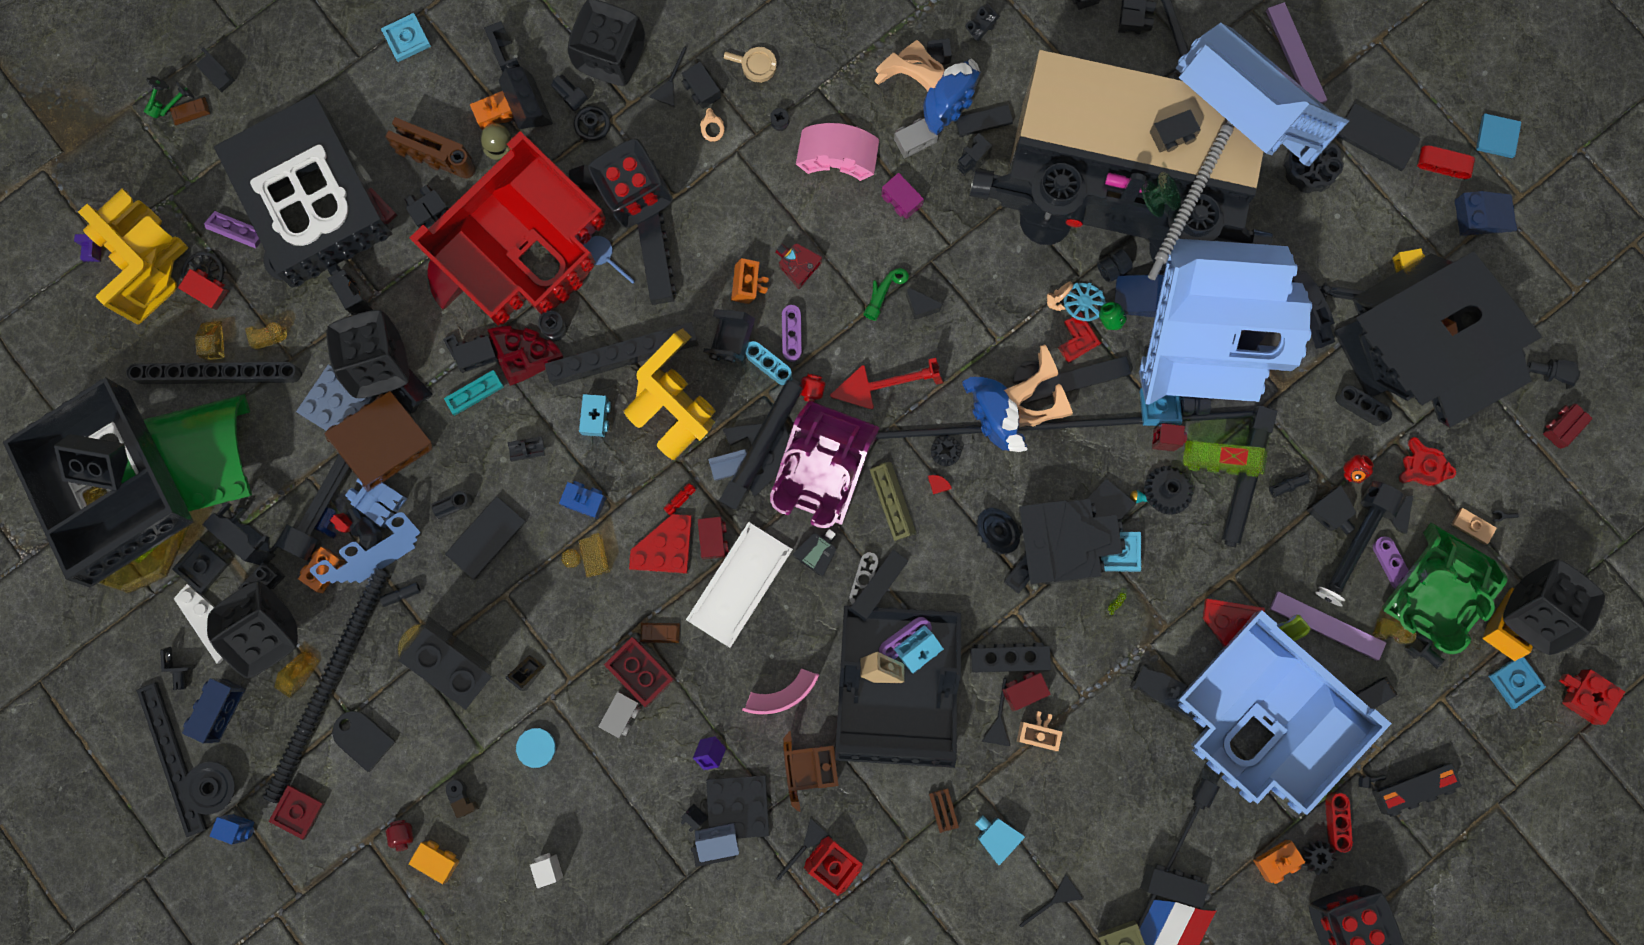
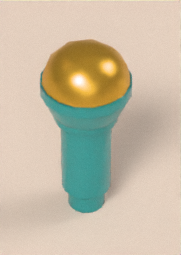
[1130,490,1148,504]

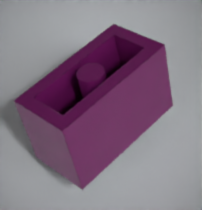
[881,173,924,220]

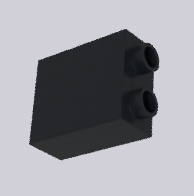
[398,616,492,710]

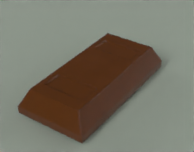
[170,97,210,126]
[640,623,680,643]

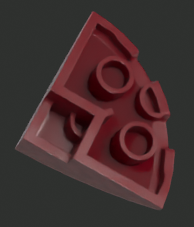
[428,260,463,310]
[487,326,563,386]

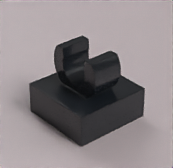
[681,804,708,832]

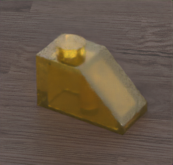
[195,321,224,360]
[274,651,319,698]

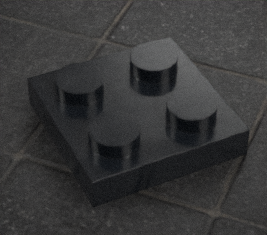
[172,540,229,594]

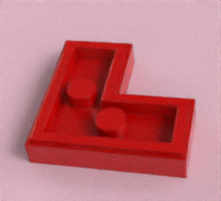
[1058,312,1101,363]

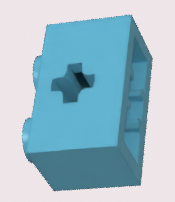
[579,394,611,437]
[894,625,943,673]

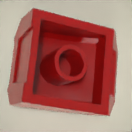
[804,836,863,896]

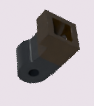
[445,780,479,818]

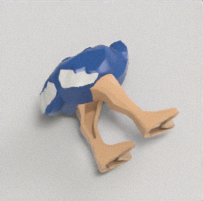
[875,40,981,135]
[962,344,1073,452]

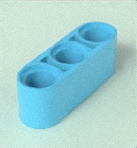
[745,341,792,385]

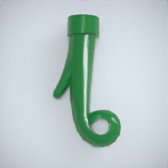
[863,268,909,321]

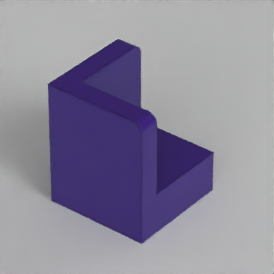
[74,234,102,262]
[693,736,726,770]

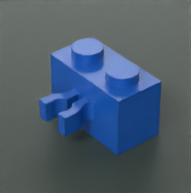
[559,481,606,519]

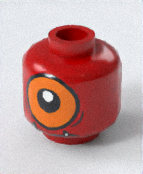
[1343,455,1374,483]

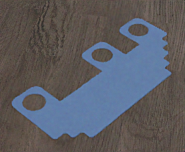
[310,512,420,584]

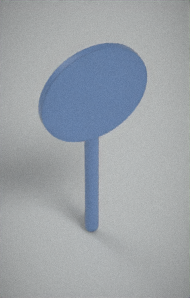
[583,236,634,283]

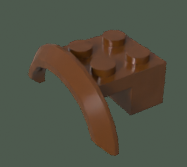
[783,731,839,812]

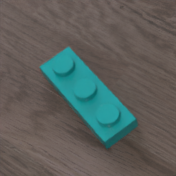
[444,370,504,416]

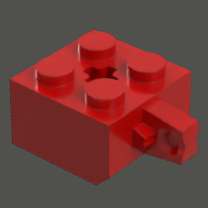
[1559,669,1625,725]

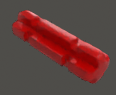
[664,483,696,515]

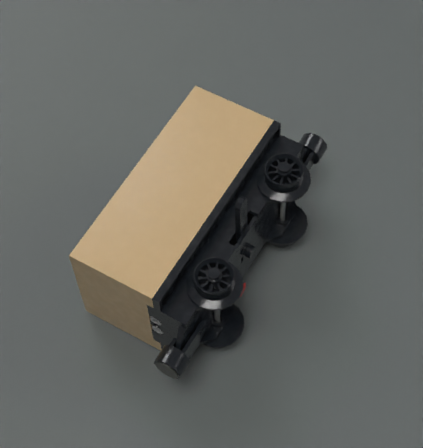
[969,50,1273,271]

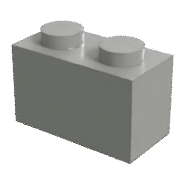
[894,118,938,159]
[598,692,641,738]

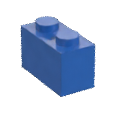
[210,814,254,844]

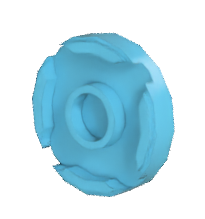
[516,728,556,768]

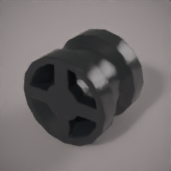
[770,108,789,131]

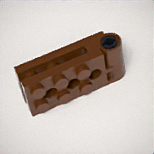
[385,117,476,179]

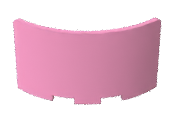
[796,123,879,181]
[742,669,820,714]

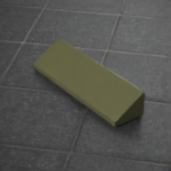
[869,462,916,541]

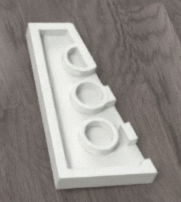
[174,584,223,664]

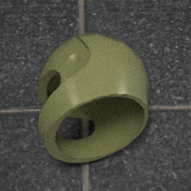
[481,123,512,160]

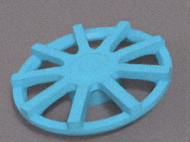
[1064,283,1106,321]

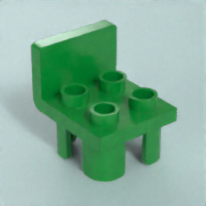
[1382,522,1508,654]

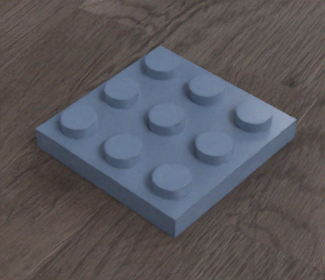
[296,365,377,431]

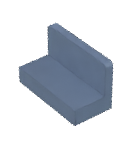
[708,449,746,481]
[695,823,739,862]

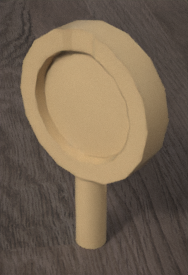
[724,47,777,83]

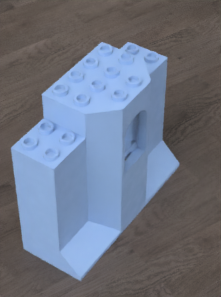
[1176,23,1349,166]
[1139,239,1312,404]
[1177,610,1392,815]

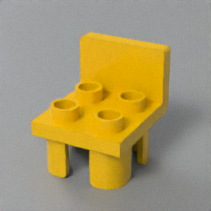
[78,188,188,324]
[623,328,716,460]

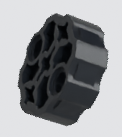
[1283,142,1344,194]

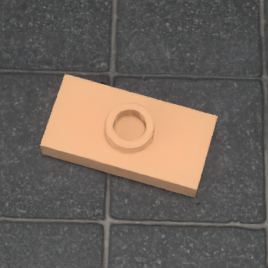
[1451,508,1497,545]

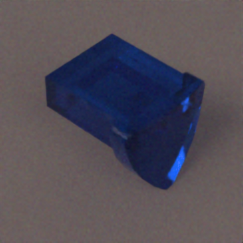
[315,507,336,539]

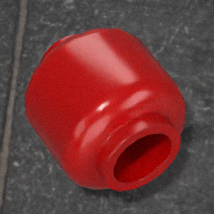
[800,373,826,402]

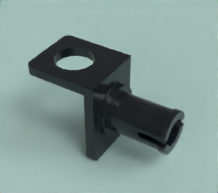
[160,647,195,690]

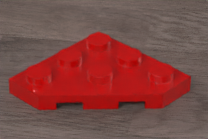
[629,514,692,574]
[1203,599,1265,647]

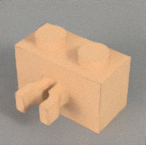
[1017,711,1062,751]

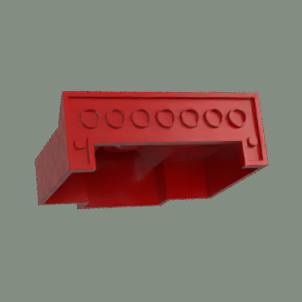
[410,131,606,326]

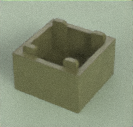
[1097,920,1145,945]

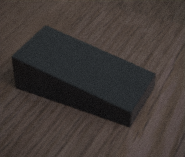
[443,334,459,360]

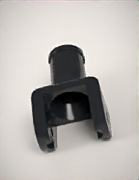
[1404,632,1445,669]

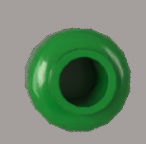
[1099,302,1127,330]

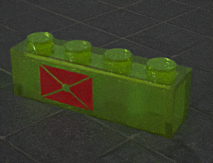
[1183,441,1267,477]

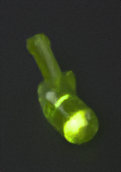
[1108,593,1126,615]

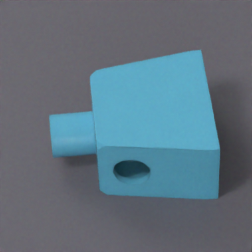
[975,815,1025,865]

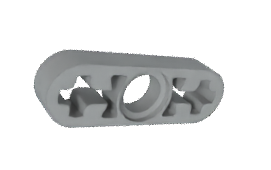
[849,552,878,605]

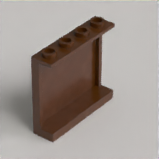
[324,391,432,492]

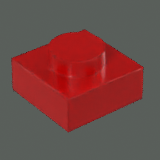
[330,513,352,533]

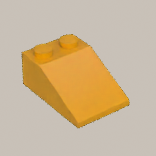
[1482,588,1533,661]

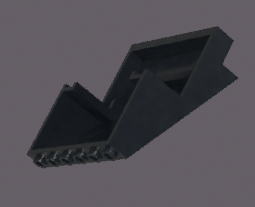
[835,605,961,768]

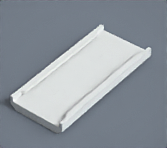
[686,522,793,648]

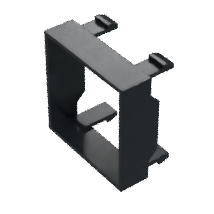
[202,502,278,565]

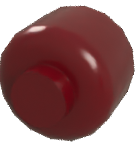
[386,820,414,852]

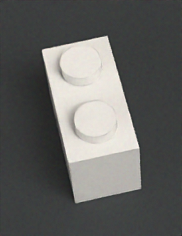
[530,853,563,888]

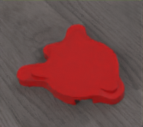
[1399,437,1456,486]

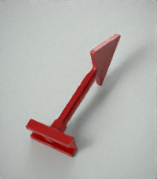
[830,358,943,410]

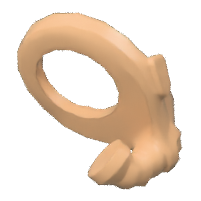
[700,108,724,142]
[1047,281,1073,311]

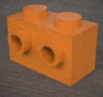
[298,547,346,593]

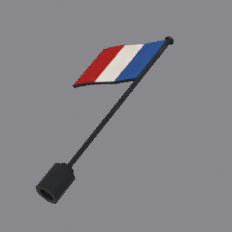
[1138,778,1220,945]

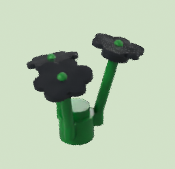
[144,76,195,119]

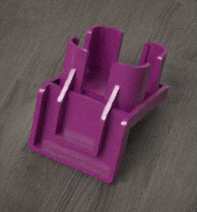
[770,401,879,528]

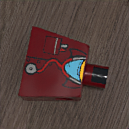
[775,243,822,289]

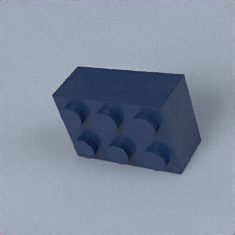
[182,678,246,743]

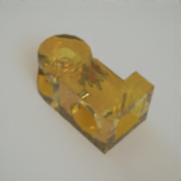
[245,322,287,350]
[1373,618,1416,644]

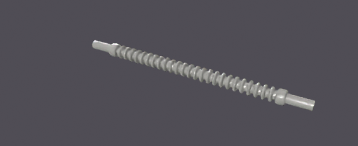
[1148,120,1234,280]

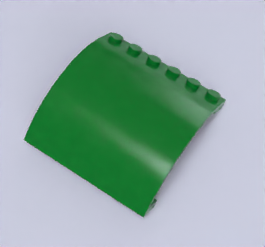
[121,394,252,511]

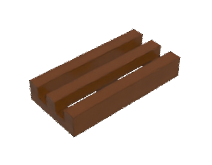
[929,788,959,833]

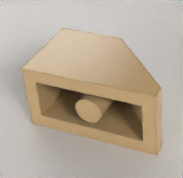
[860,652,904,683]

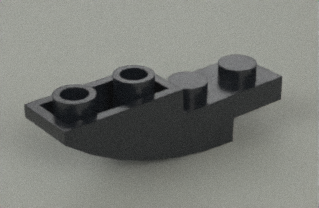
[1292,272,1335,349]

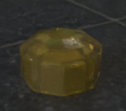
[561,549,581,568]

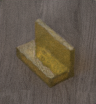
[578,533,610,578]

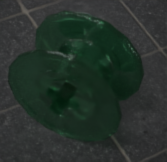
[1141,172,1181,218]

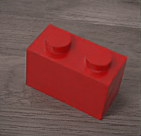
[178,269,229,310]

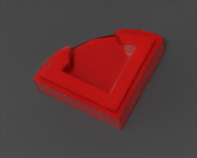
[928,475,952,495]

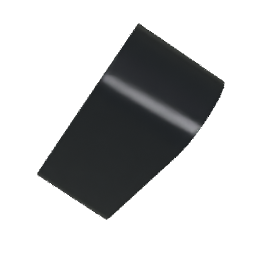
[1335,386,1392,426]
[1354,676,1397,709]

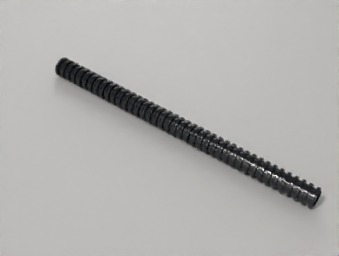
[262,568,390,803]

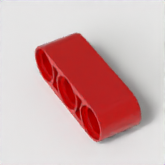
[1417,146,1475,179]
[1325,792,1353,853]

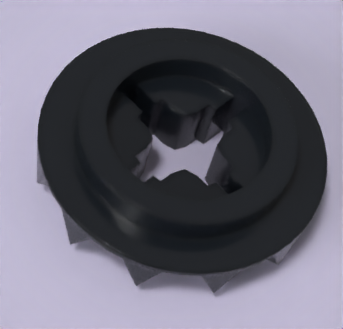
[931,436,962,466]

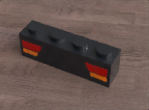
[1372,763,1462,817]

